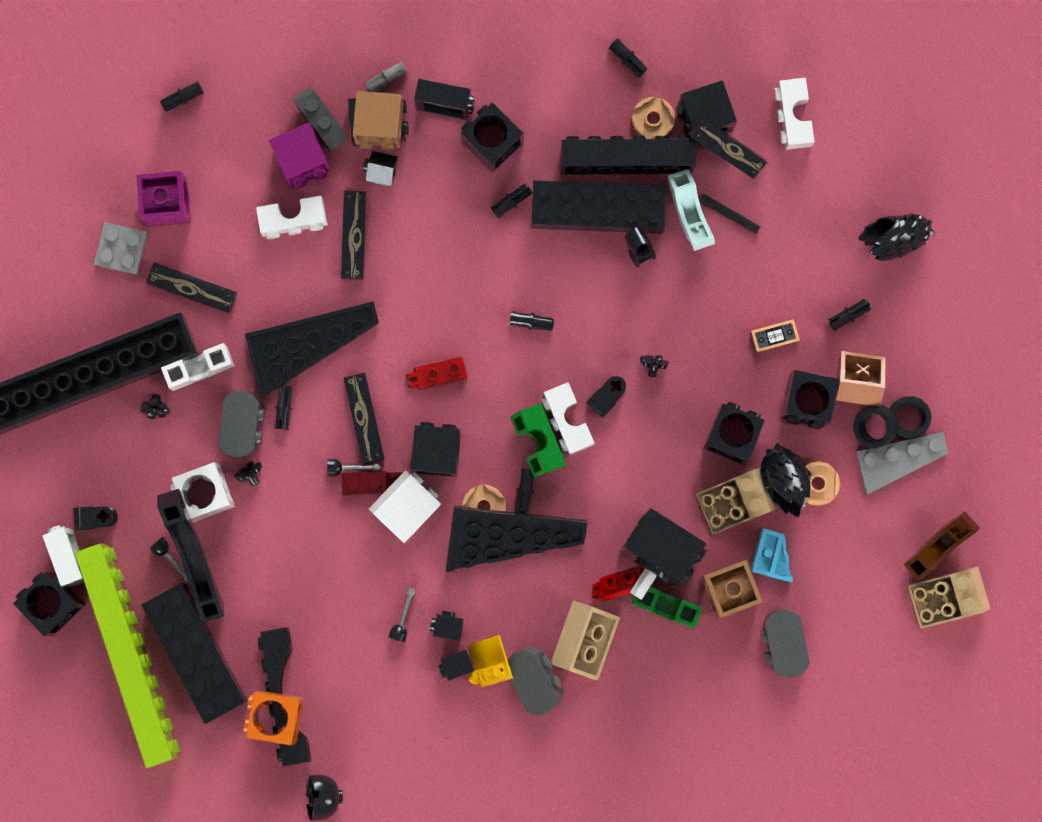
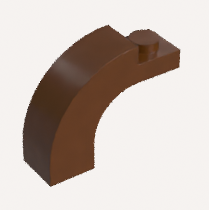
[904,511,980,581]

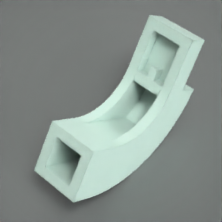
[668,169,715,251]

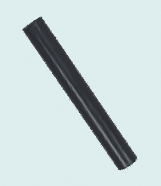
[699,194,761,234]

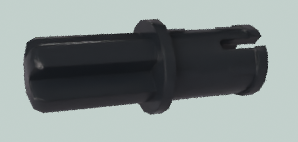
[608,38,647,77]
[160,81,204,111]
[490,184,532,219]
[828,299,872,331]
[510,311,554,331]
[274,385,293,430]
[515,468,534,513]

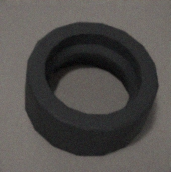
[889,396,931,439]
[853,405,899,449]

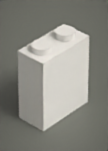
[369,470,441,543]

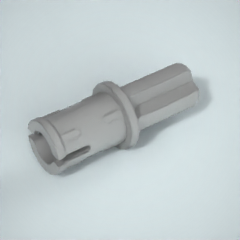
[365,61,407,92]

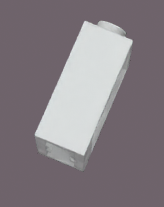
[42,525,84,587]

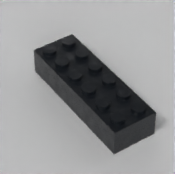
[561,135,696,175]
[531,180,666,234]
[142,583,248,724]

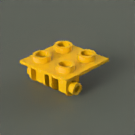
[468,635,513,688]

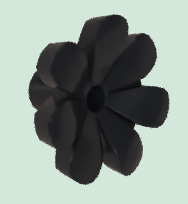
[640,355,669,377]
[140,394,170,419]
[234,461,262,486]

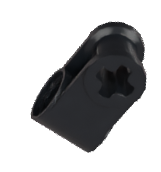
[625,227,656,268]
[586,376,626,418]
[73,506,118,531]

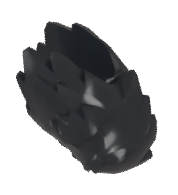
[858,213,935,261]
[761,443,811,517]

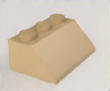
[551,600,620,681]

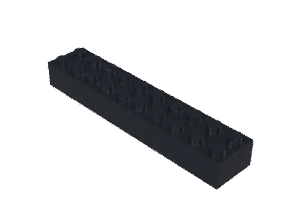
[0,312,200,435]

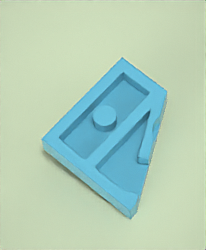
[750,528,793,583]

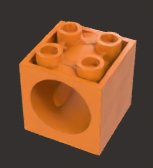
[243,691,304,745]

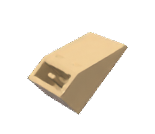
[696,467,779,535]
[908,566,991,629]

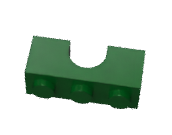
[510,403,566,478]
[630,587,703,629]

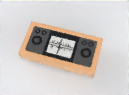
[751,319,800,353]

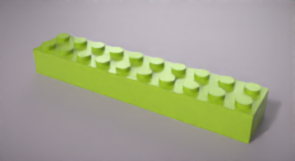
[75,543,181,769]

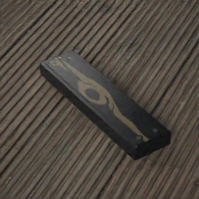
[689,117,768,179]
[341,191,366,280]
[146,263,237,314]
[344,373,385,464]

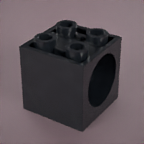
[676,80,737,144]
[461,102,524,173]
[781,370,839,429]
[703,402,765,465]
[410,422,461,477]
[13,572,86,636]

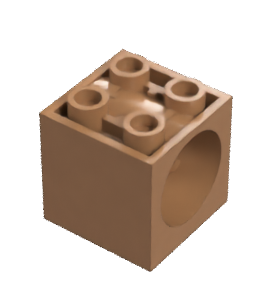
[353,91,404,151]
[701,560,763,619]

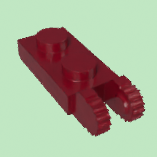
[342,471,403,496]

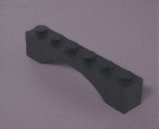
[157,489,224,623]
[258,627,312,766]

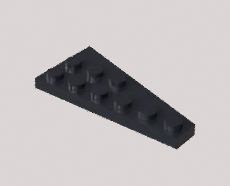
[245,301,379,399]
[446,506,587,572]

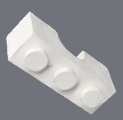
[774,78,815,150]
[256,196,328,239]
[161,343,235,391]
[541,382,595,455]

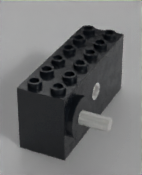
[619,508,707,600]

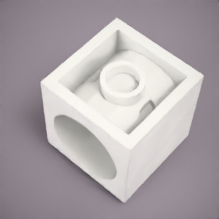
[170,462,235,522]

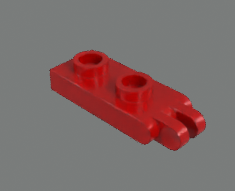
[406,356,468,390]
[592,566,644,601]

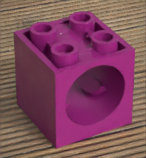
[269,122,331,189]
[136,171,191,227]

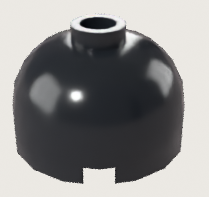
[306,775,343,820]

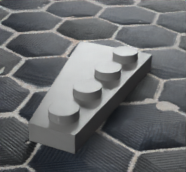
[856,432,948,495]

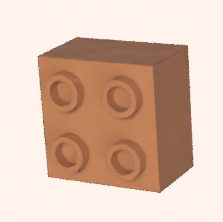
[836,351,886,407]

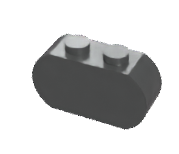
[292,86,348,152]
[218,391,264,459]
[760,610,810,677]
[508,646,564,715]

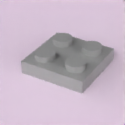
[94,222,149,276]

